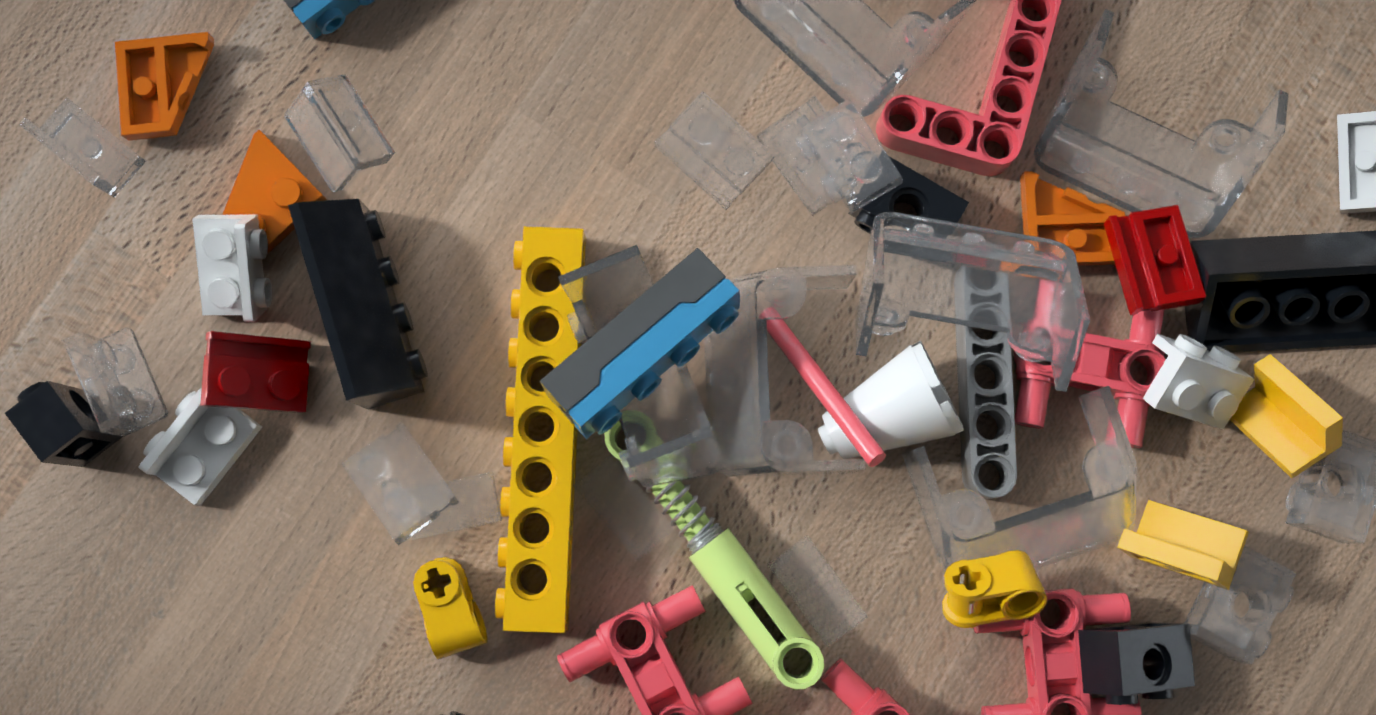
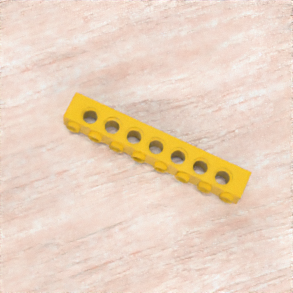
[495,226,587,633]

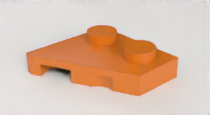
[115,32,214,141]
[222,130,327,254]
[1020,171,1125,268]

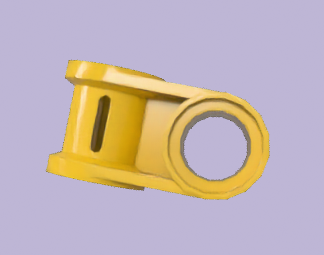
[942,550,1047,628]
[413,557,488,659]

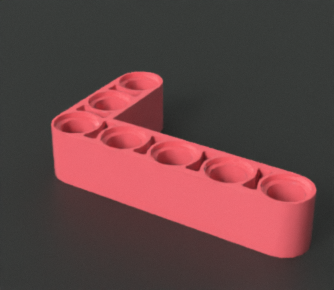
[876,0,1062,177]

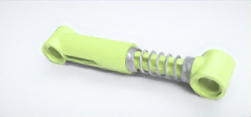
[604,412,824,689]

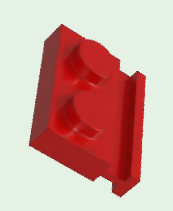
[1103,205,1206,315]
[200,331,311,413]

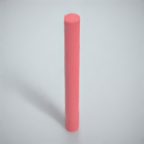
[759,308,886,467]

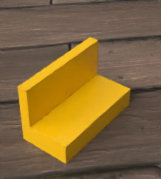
[1229,354,1343,478]
[1117,500,1249,590]

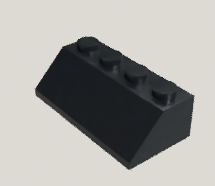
[288,198,428,410]
[1185,230,1376,353]

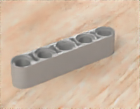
[954,253,1017,499]

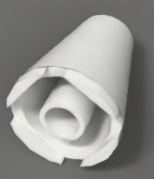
[818,341,964,460]

